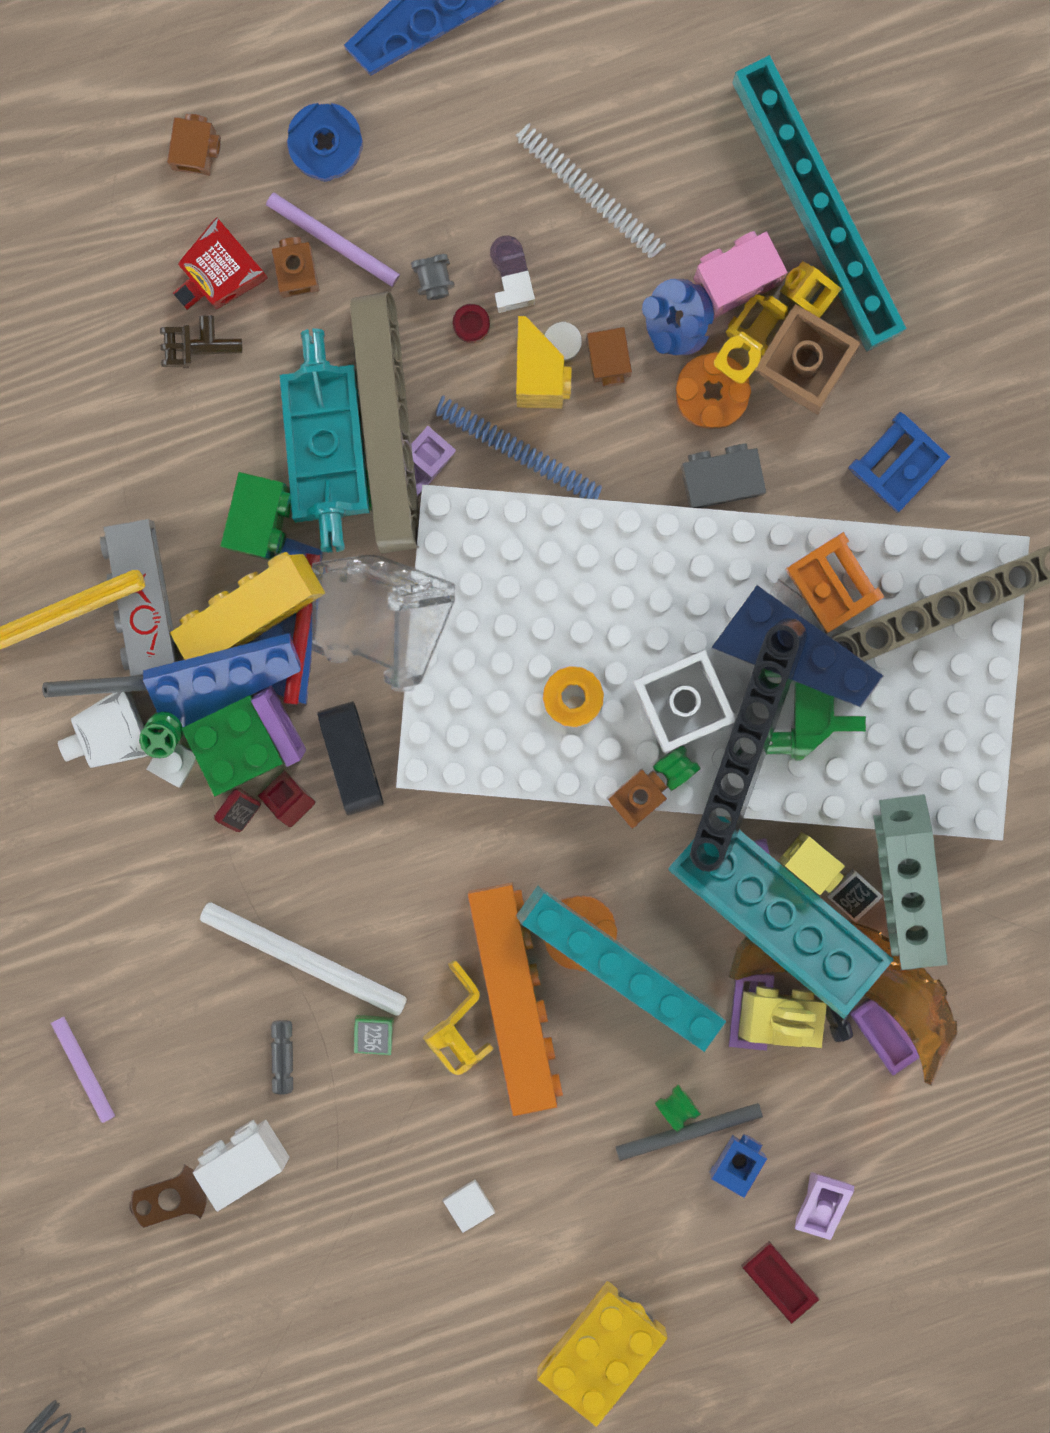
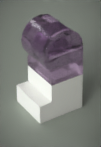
[490,235,535,313]

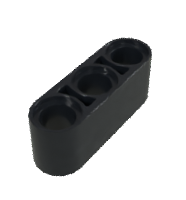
[317,701,384,816]

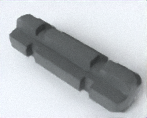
[271,1020,293,1095]

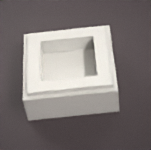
[443,1179,495,1233]

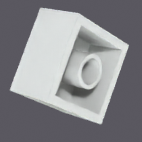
[632,650,736,752]
[193,1120,290,1212]

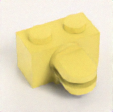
[738,986,827,1048]

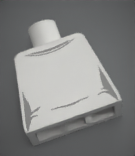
[58,691,149,768]

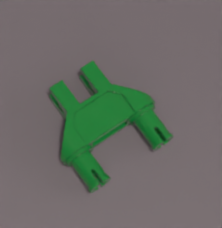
[765,669,866,761]

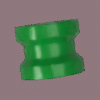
[139,712,183,759]
[652,745,701,791]
[655,1084,701,1133]

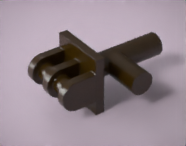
[160,315,243,368]

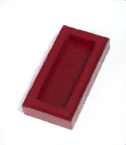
[741,1241,820,1324]

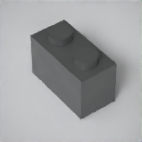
[681,443,766,508]

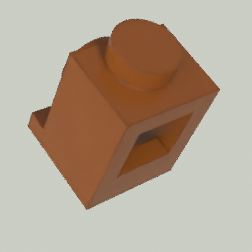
[272,237,320,298]
[607,769,668,829]

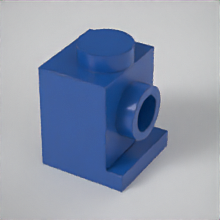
[709,1134,767,1198]

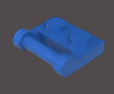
[848,412,950,513]

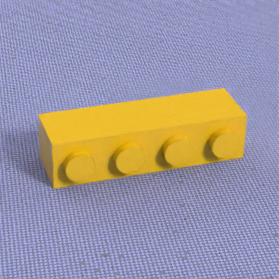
[170,552,326,660]

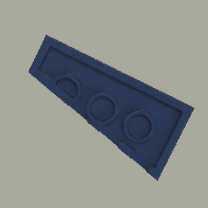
[711,585,884,708]

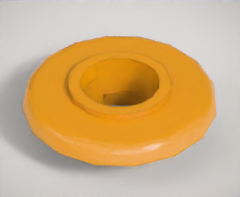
[543,666,604,727]

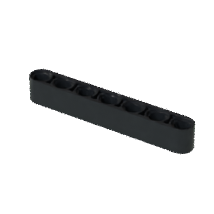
[690,618,807,872]

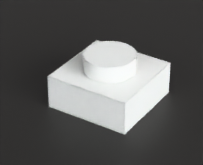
[146,743,196,788]

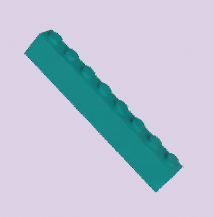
[732,55,907,352]

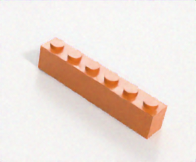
[468,882,563,1116]

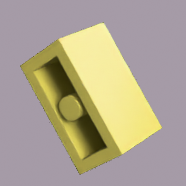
[778,832,845,895]

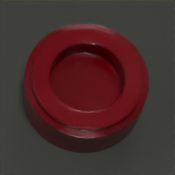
[452,304,490,343]

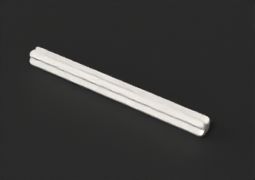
[200,903,407,1016]

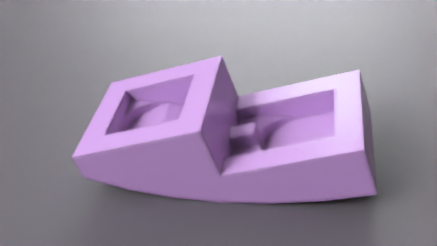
[412,426,456,497]

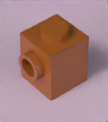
[167,114,221,176]

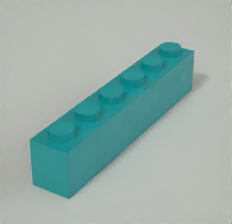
[516,885,726,1052]

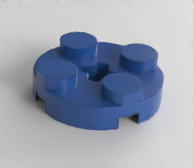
[287,103,363,182]
[642,279,714,356]

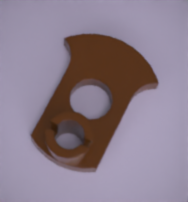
[129,1164,207,1228]

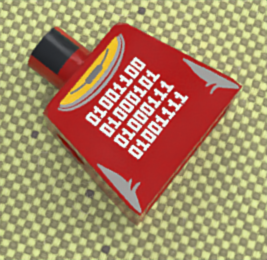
[173,217,268,310]

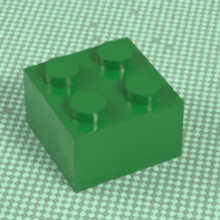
[220,472,292,560]
[181,695,285,797]

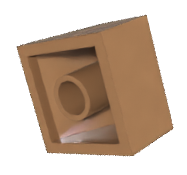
[755,304,860,415]

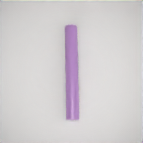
[51,1016,115,1123]

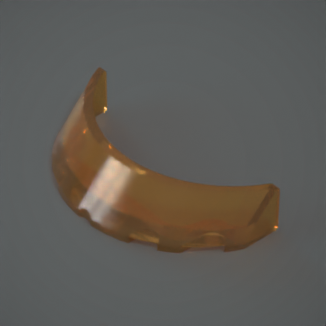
[729,921,957,1086]

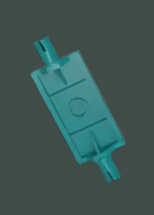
[279,328,370,553]

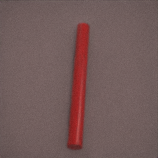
[283,553,321,705]

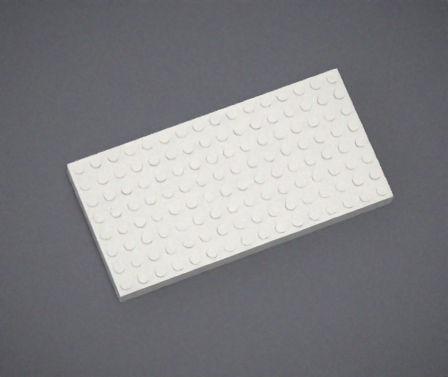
[396,485,1030,840]

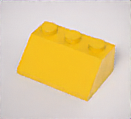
[516,316,572,409]

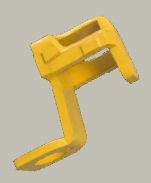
[714,294,789,384]
[423,961,494,1075]

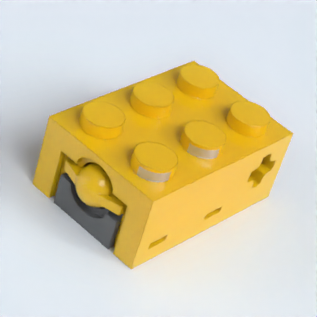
[537,1281,668,1427]

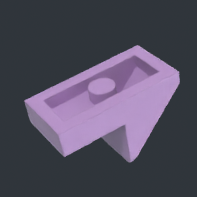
[795,1172,854,1240]

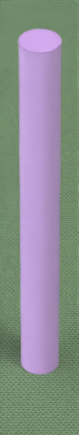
[266,192,400,287]

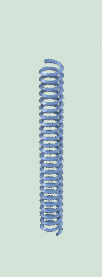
[436,395,602,499]

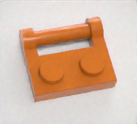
[785,532,885,633]

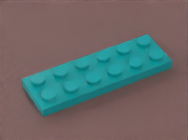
[668,816,894,1019]

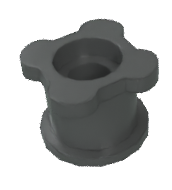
[411,254,455,300]

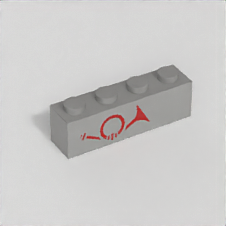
[100,519,179,676]

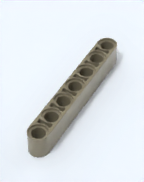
[350,291,419,554]
[831,546,1050,662]

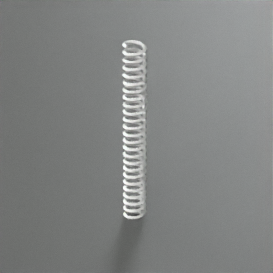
[516,123,666,258]

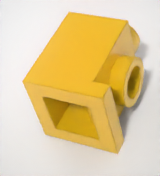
[780,260,842,318]

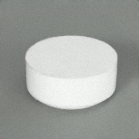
[545,322,582,361]

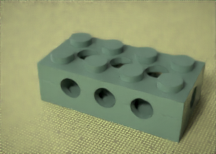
[873,794,948,970]

